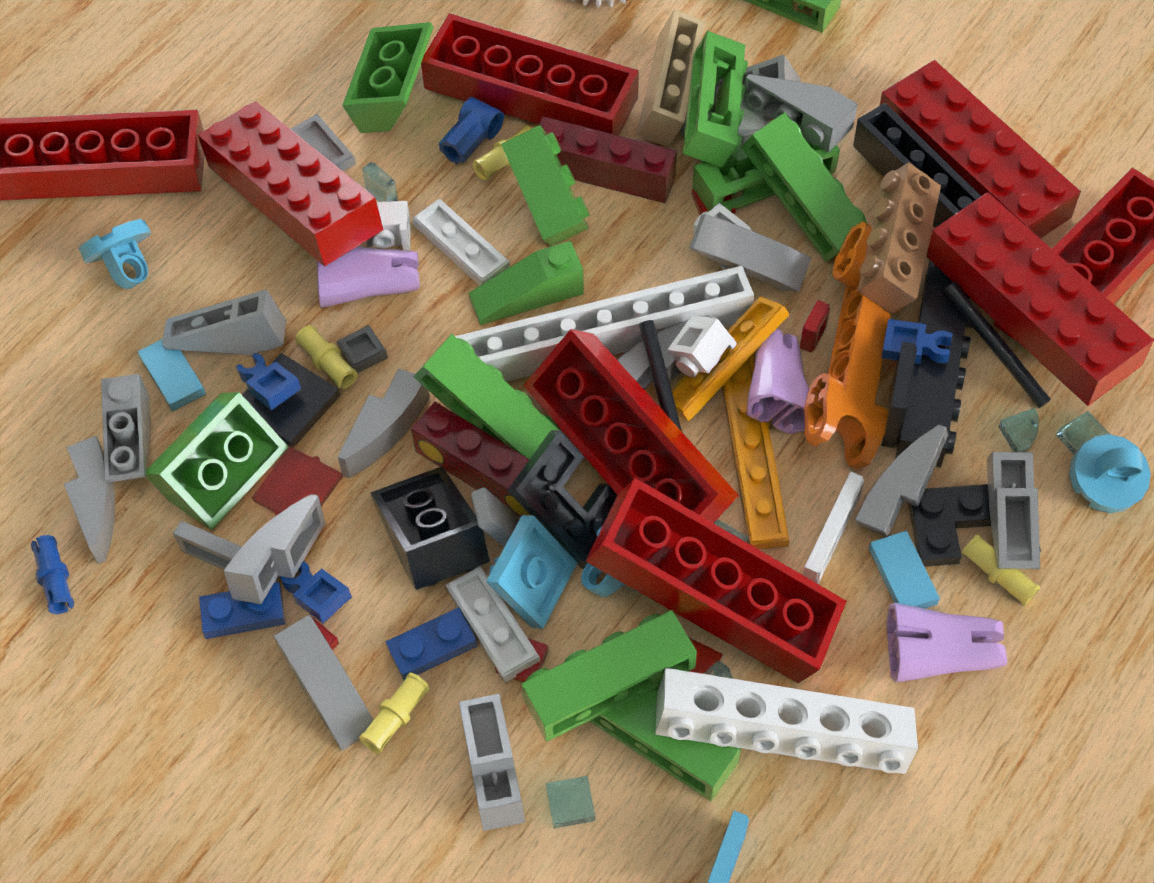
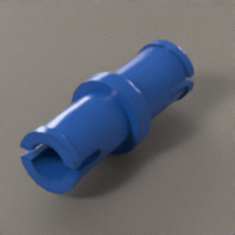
[30,535,74,614]

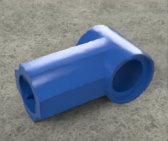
[439,97,504,165]

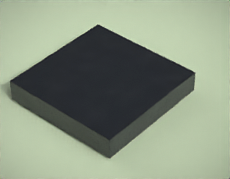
[881,342,917,449]
[242,353,340,449]

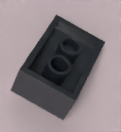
[370,466,490,590]

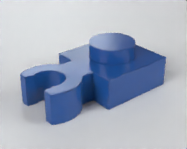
[882,319,953,364]
[236,353,301,410]
[280,561,352,623]

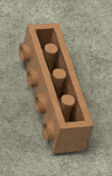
[857,162,941,314]

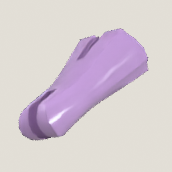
[317,246,420,308]
[746,328,809,434]
[886,603,1007,682]

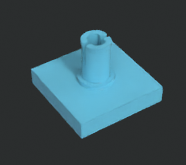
[486,515,577,629]

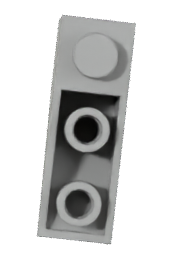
[743,74,858,153]
[101,374,151,483]

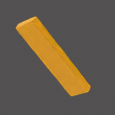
[672,296,790,421]

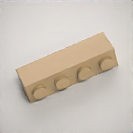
[636,9,705,147]

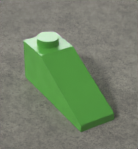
[469,241,584,325]

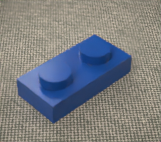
[199,582,286,639]
[385,607,477,681]

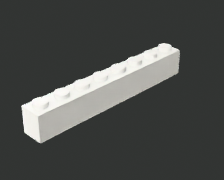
[455,266,754,382]

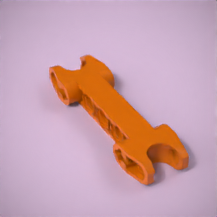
[804,221,903,470]

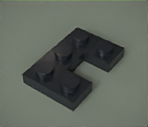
[507,430,617,569]
[908,484,1041,567]

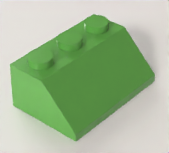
[342,22,434,133]
[146,392,289,529]

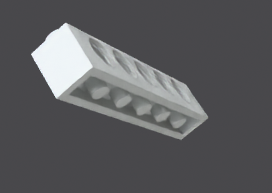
[655,668,918,774]

